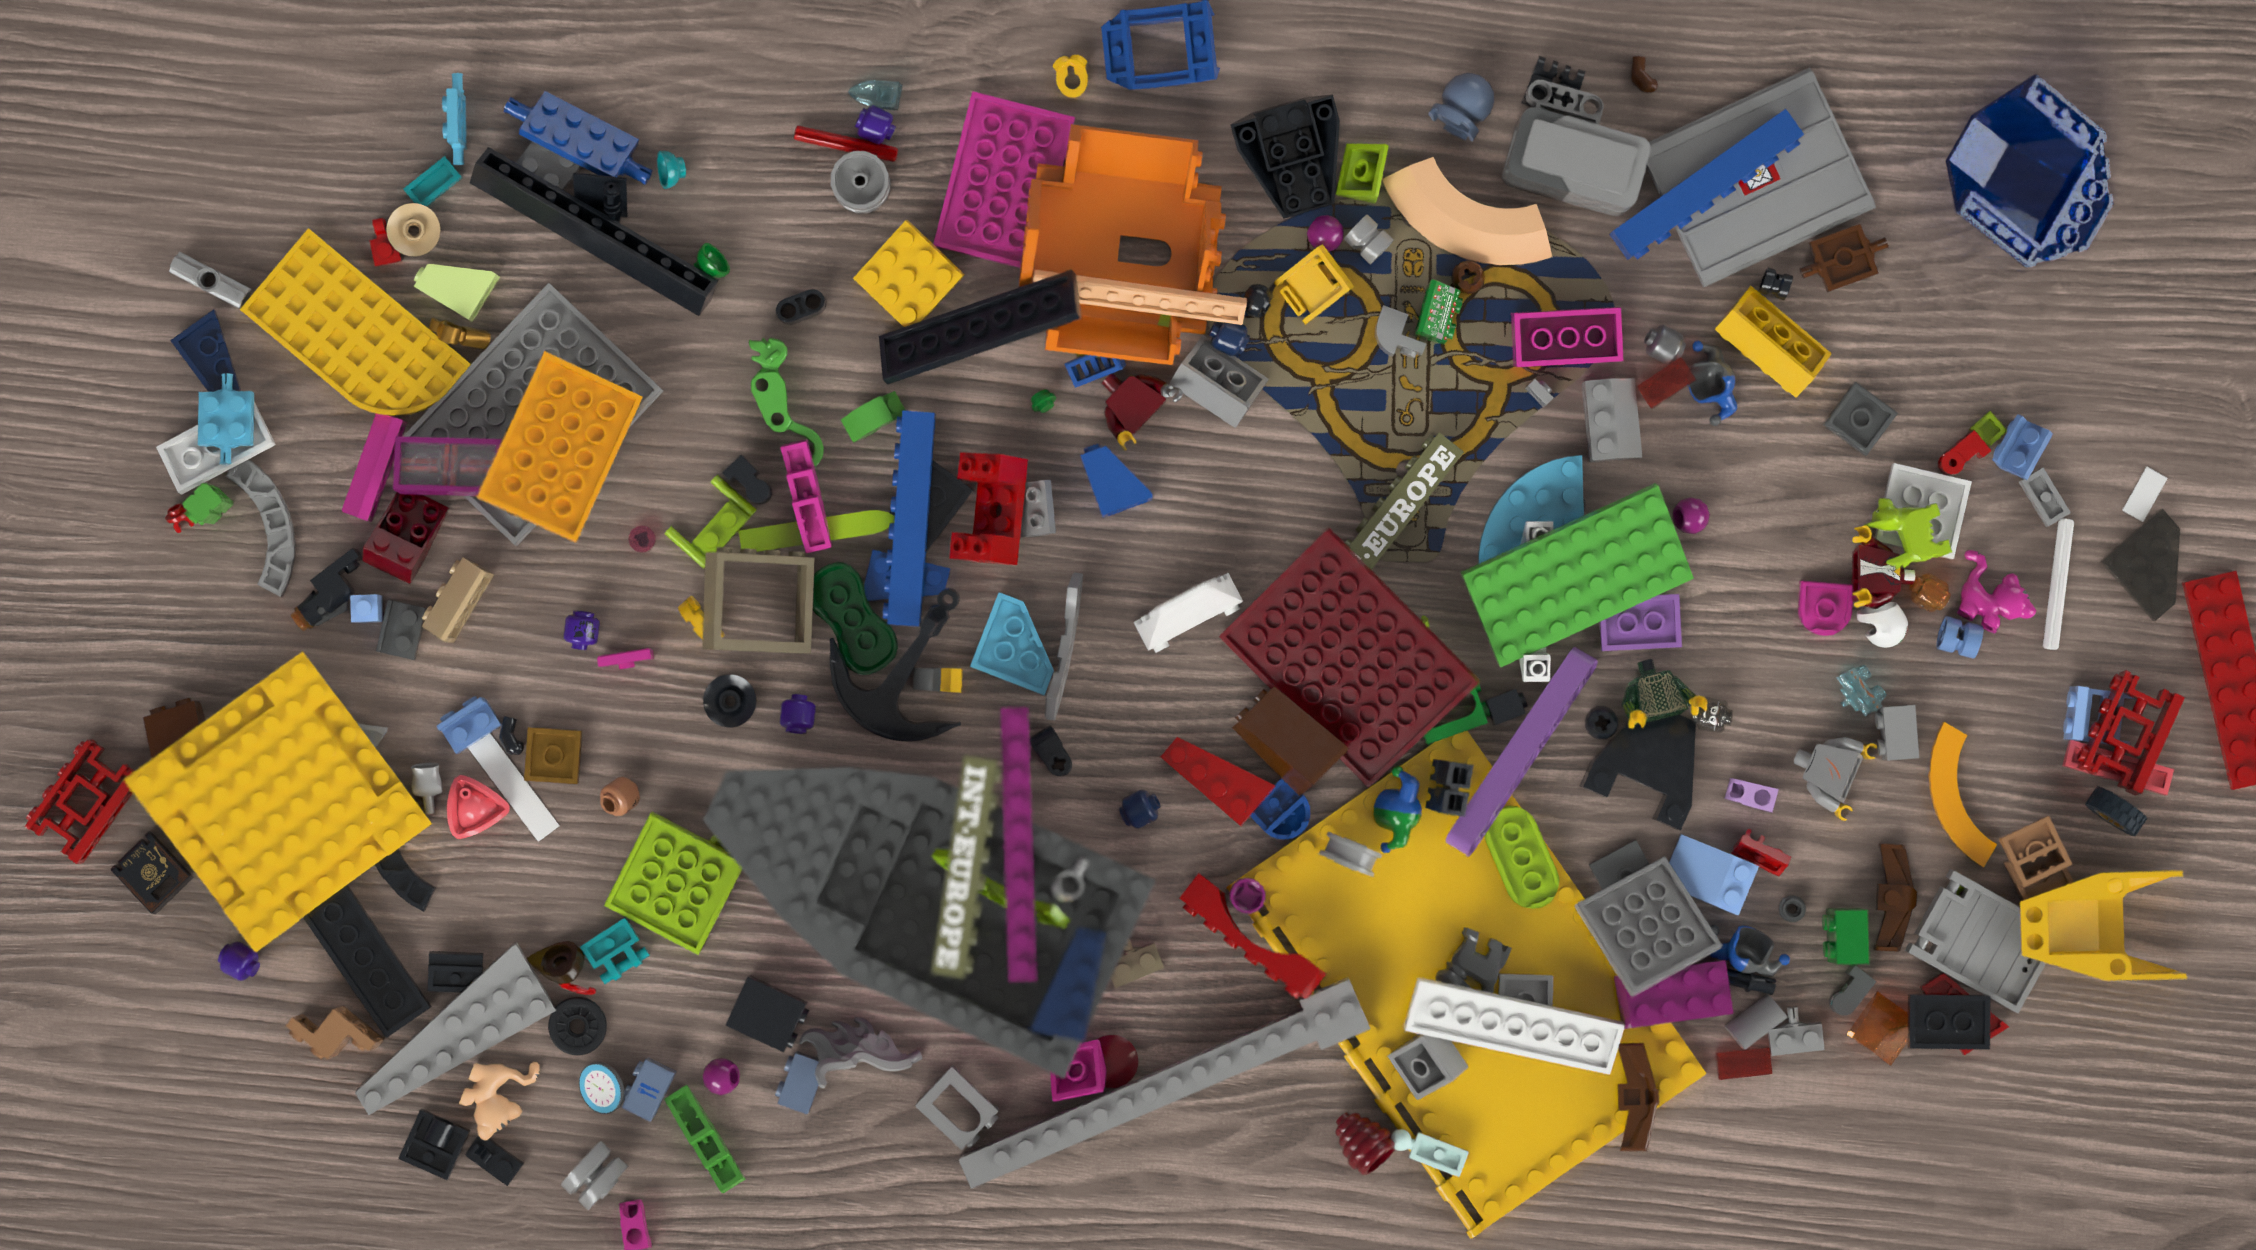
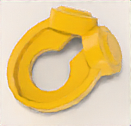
[1053,54,1088,98]

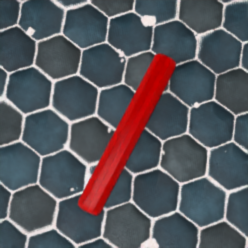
[794,126,898,162]

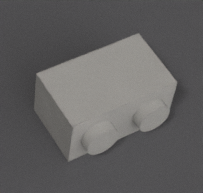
[1875,705,1919,761]

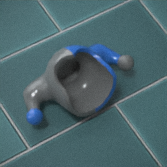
[1688,341,1737,426]
[1710,925,1790,977]

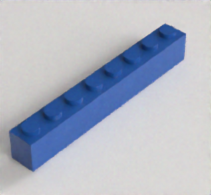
[1609,109,1805,260]
[883,410,936,627]

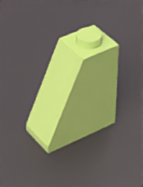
[414,264,500,322]

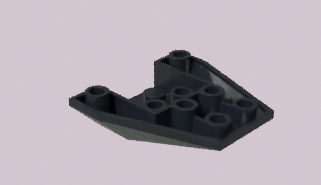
[1230,94,1340,219]

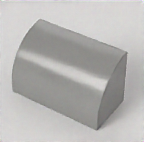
[1725,994,1788,1050]

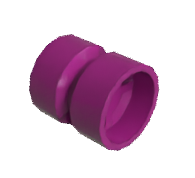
[1230,878,1265,914]

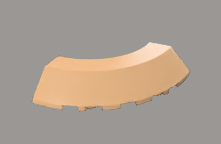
[1382,157,1552,266]

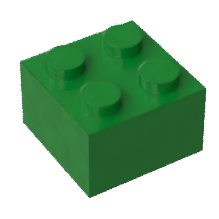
[1822,908,1869,965]

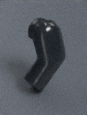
[499,716,524,755]

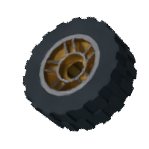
[2085,786,2148,837]

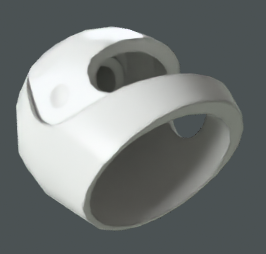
[1857,602,1908,648]

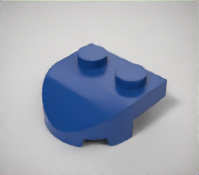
[1250,778,1310,839]

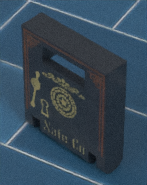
[110,831,194,915]

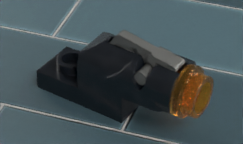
[291,548,363,631]

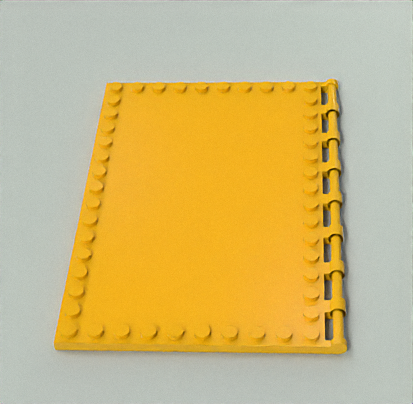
[1226,731,1707,1239]

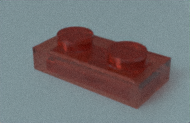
[1637,357,1697,409]

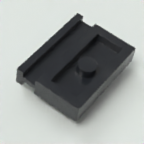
[427,951,484,993]

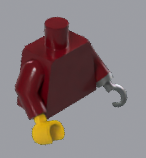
[1101,373,1183,451]

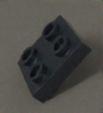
[398,1109,471,1180]

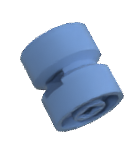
[1936,616,1984,659]

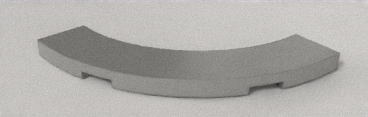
[226,459,295,597]
[1045,572,1083,721]

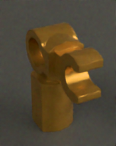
[429,318,490,349]

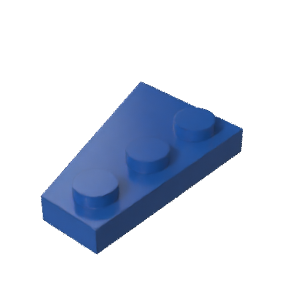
[864,550,950,601]

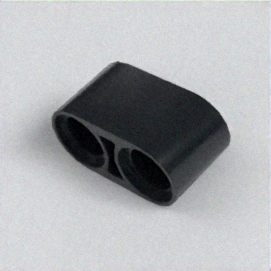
[776,289,827,325]

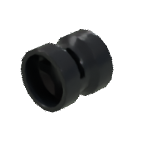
[1759,267,1793,301]

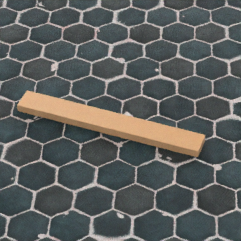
[1033,270,1247,325]

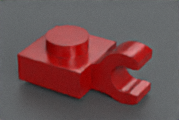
[369,218,403,267]

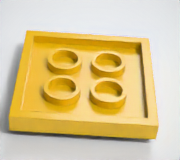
[853,220,965,327]

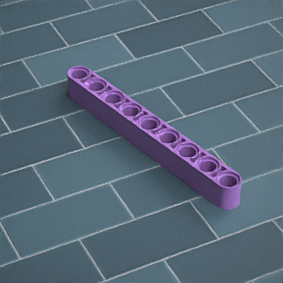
[1445,647,1598,856]

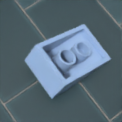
[1669,834,1759,916]

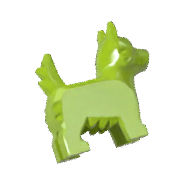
[1863,498,1952,570]

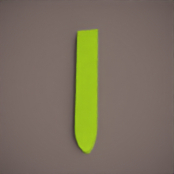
[739,510,895,552]

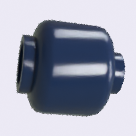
[1208,321,1250,356]
[1119,790,1161,829]

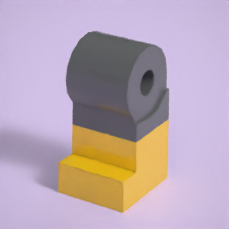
[913,668,963,693]

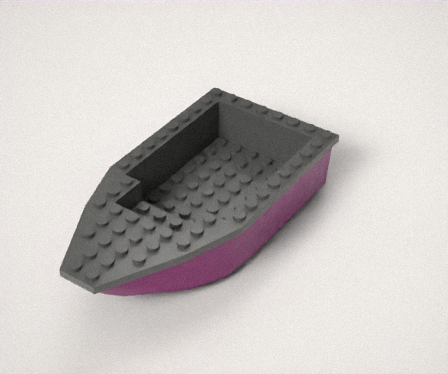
[704,767,1156,1078]

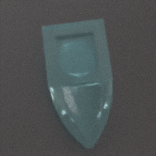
[848,80,903,110]

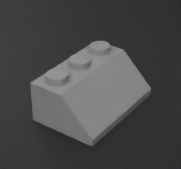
[1169,335,1269,428]
[1581,378,1642,463]

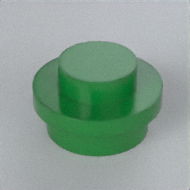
[1030,389,1056,413]

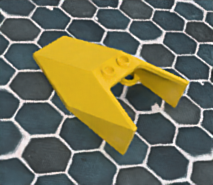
[2020,870,2187,981]

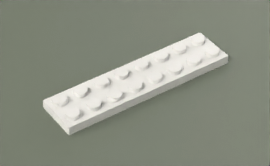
[1404,977,1625,1075]

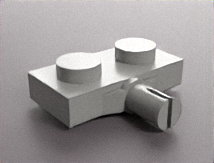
[1768,1006,1825,1056]

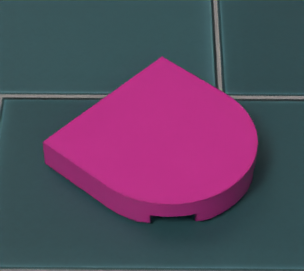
[1798,581,1853,636]

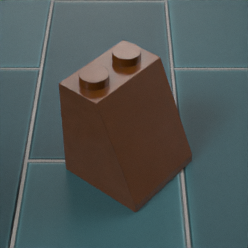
[143,698,206,759]

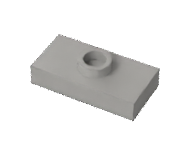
[2019,467,2071,527]

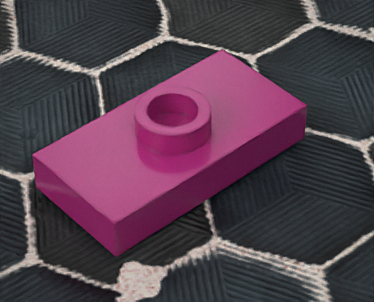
[597,648,654,669]

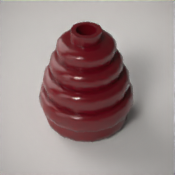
[1335,1112,1395,1175]

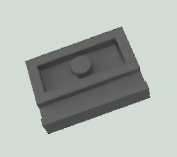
[376,599,427,660]

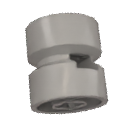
[1344,214,1394,265]

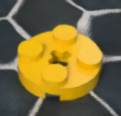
[678,595,725,639]

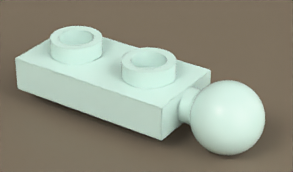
[1391,1129,1469,1177]

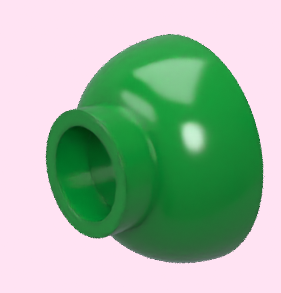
[694,243,730,278]

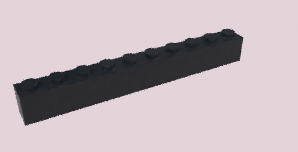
[470,147,719,316]

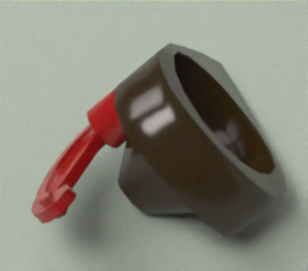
[527,941,596,995]

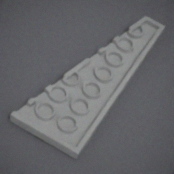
[355,942,556,1115]

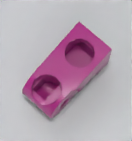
[619,1199,652,1250]

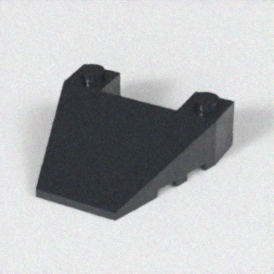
[1580,701,1696,830]

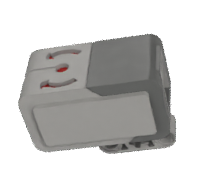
[1502,80,1651,216]

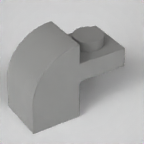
[1375,305,1426,358]

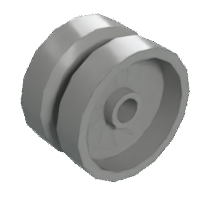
[831,151,890,213]
[561,1141,628,1210]

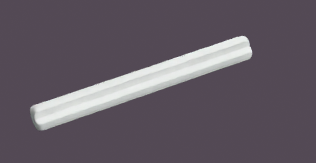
[2043,518,2074,650]

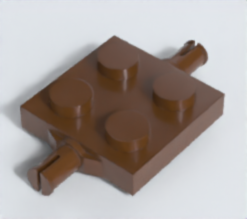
[1800,224,1889,293]

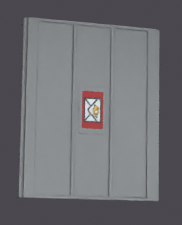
[1646,68,1876,288]

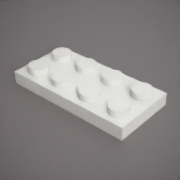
[156,401,276,495]

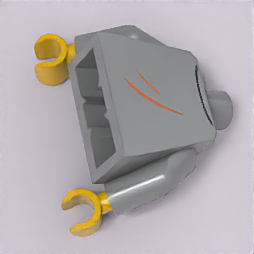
[1794,737,1877,821]

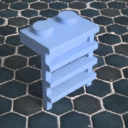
[2063,686,2134,745]

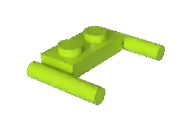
[665,475,757,569]

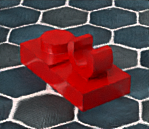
[1731,829,1791,877]

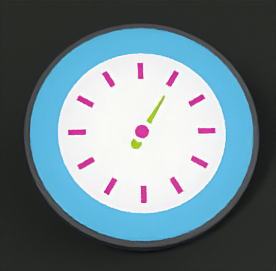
[579,1062,624,1114]

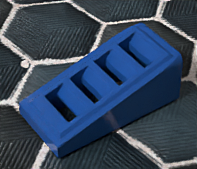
[1064,355,1126,388]

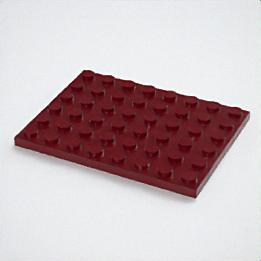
[1219,528,1481,788]

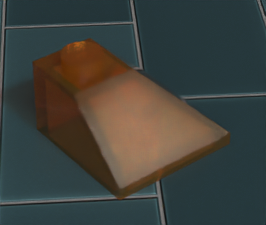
[1846,991,1908,1066]

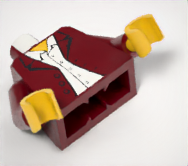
[1852,526,1915,609]

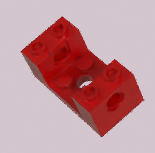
[949,452,1028,565]

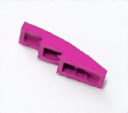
[780,439,832,553]

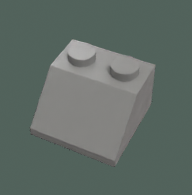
[1388,1034,1469,1100]

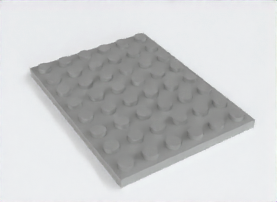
[403,283,663,546]

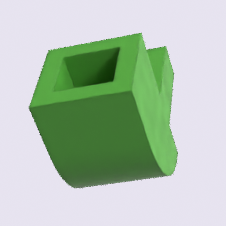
[841,391,906,443]

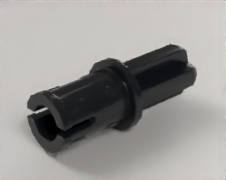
[1727,969,1776,995]

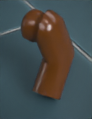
[1631,56,1658,93]

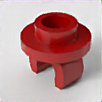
[165,503,194,533]

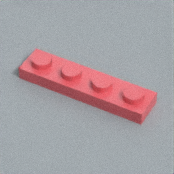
[2062,740,2174,796]

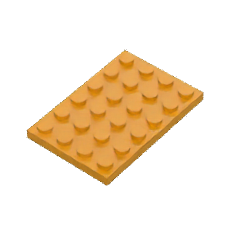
[476,351,643,543]

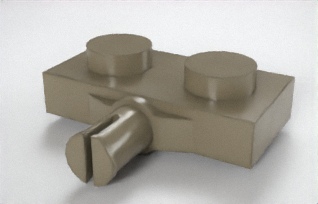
[1111,939,1164,988]

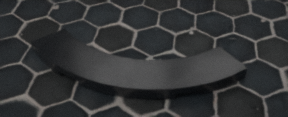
[375,849,436,912]

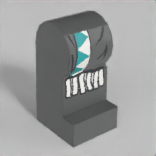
[1829,964,1877,1016]

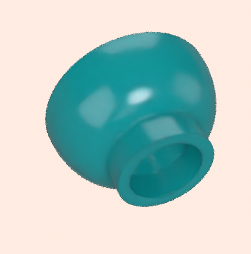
[657,151,686,189]

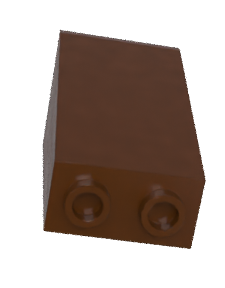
[1232,686,1349,796]

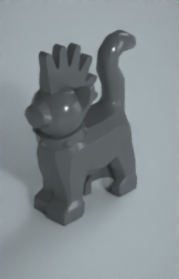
[1435,927,1512,993]

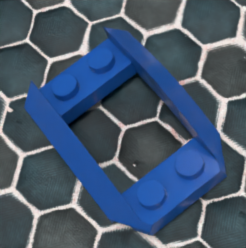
[1101,0,1220,90]

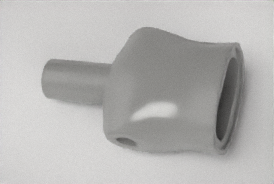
[411,763,443,814]

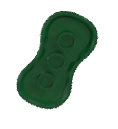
[813,562,898,675]

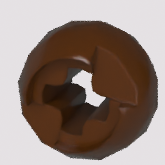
[1451,260,1485,294]

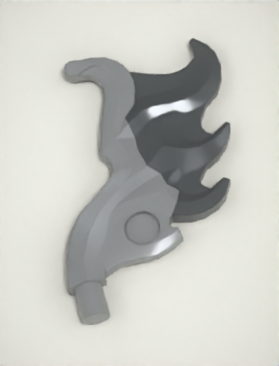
[799,1017,922,1088]

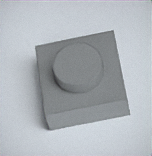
[1525,379,1554,407]

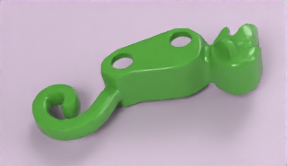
[749,337,824,467]

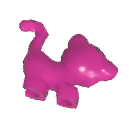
[1957,550,2037,633]

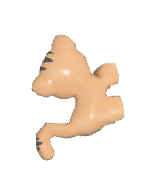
[459,1062,540,1140]

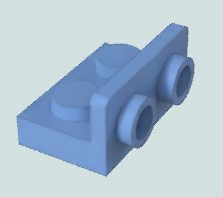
[1992,414,2053,480]
[436,696,502,754]

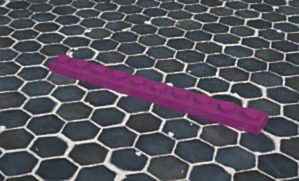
[1001,707,1037,982]

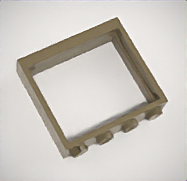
[702,547,814,654]

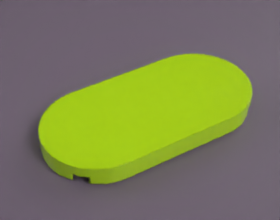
[1484,806,1559,909]

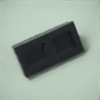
[465,1135,524,1186]

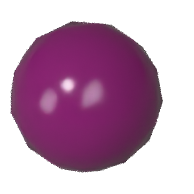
[1307,215,1344,252]
[1672,497,1710,534]
[702,1058,740,1095]

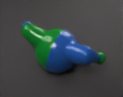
[1373,766,1422,853]

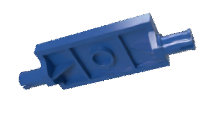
[503,91,653,185]

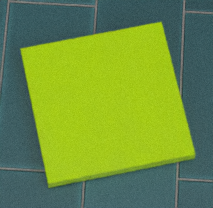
[604,811,742,955]

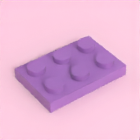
[1599,594,1682,651]

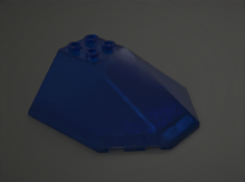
[1946,74,2114,268]

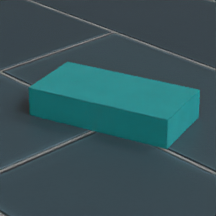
[404,156,463,207]

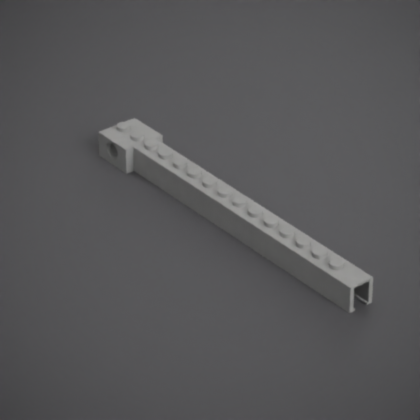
[958,977,1370,1189]

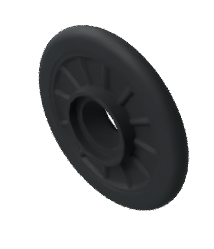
[548,997,607,1056]

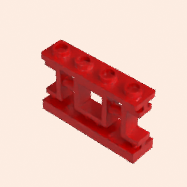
[2077,670,2185,796]
[25,739,136,864]

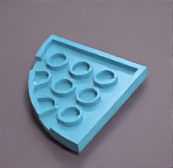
[1478,455,1584,564]

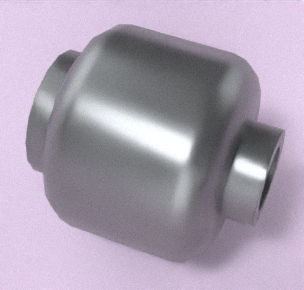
[1644,325,1686,364]

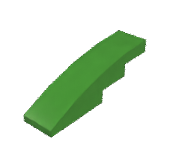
[664,1085,746,1194]

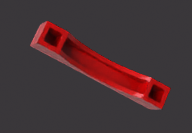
[1179,873,1326,999]

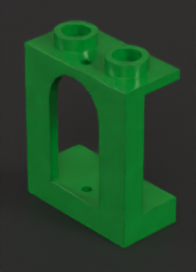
[1423,684,1490,744]

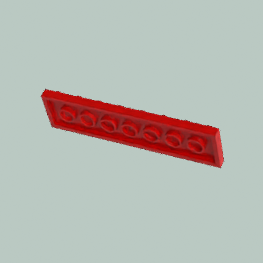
[2182,571,2256,790]

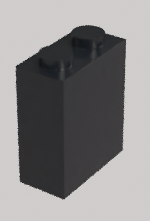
[725,975,810,1052]

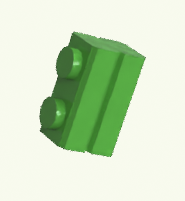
[183,483,233,525]

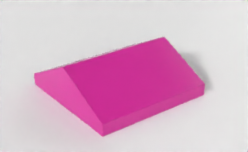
[1050,1040,1107,1102]

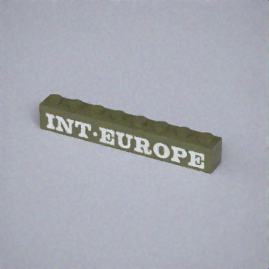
[1345,432,1464,570]
[932,755,1002,978]

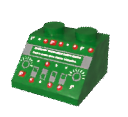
[1414,279,1463,344]

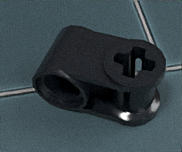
[1029,725,1072,776]

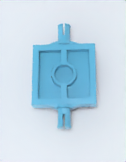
[442,73,467,165]
[198,373,254,465]

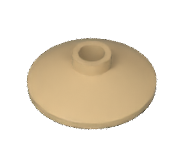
[387,203,441,257]

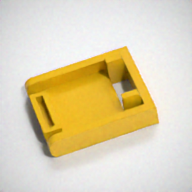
[1273,244,1354,325]

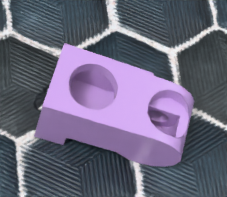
[1724,778,1779,813]

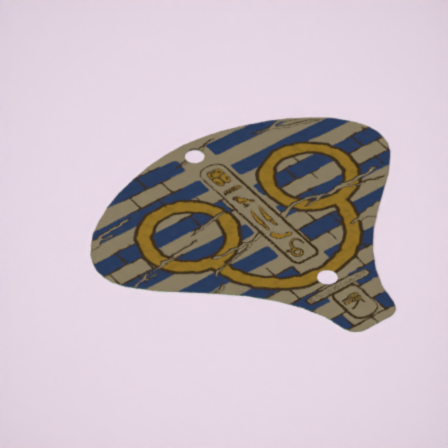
[1208,192,1614,562]

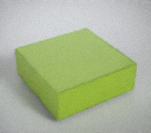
[1969,411,2007,447]

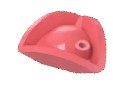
[447,775,510,839]

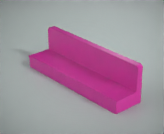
[342,414,408,522]

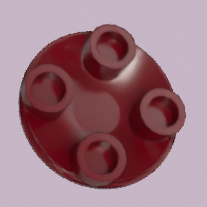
[1096,1035,1138,1088]

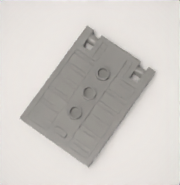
[1905,869,2046,1013]

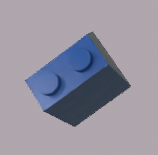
[1080,444,1153,518]

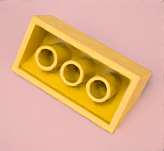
[1715,286,1832,398]

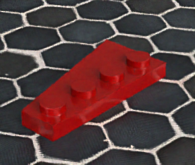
[1160,737,1276,827]

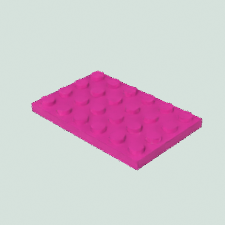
[933,91,1075,268]

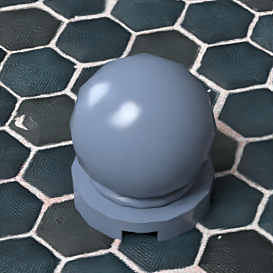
[1429,73,1494,142]

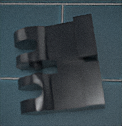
[1521,55,1585,107]
[722,455,772,504]
[1425,759,1474,817]

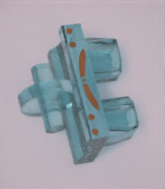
[1837,665,1887,716]

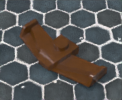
[1874,844,1917,952]
[1617,1043,1659,1151]

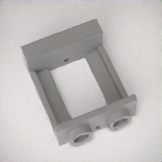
[915,1065,999,1150]

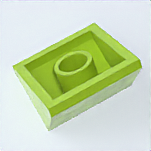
[1336,143,1389,204]

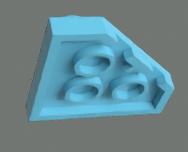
[970,592,1054,696]

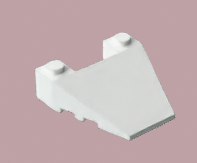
[1134,573,1243,653]

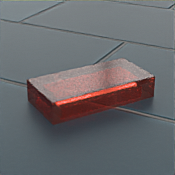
[1715,1047,1773,1080]

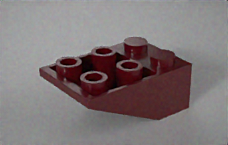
[362,492,449,584]

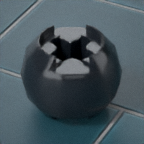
[1244,284,1274,318]
[1585,706,1618,740]

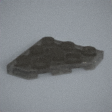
[2100,509,2180,621]

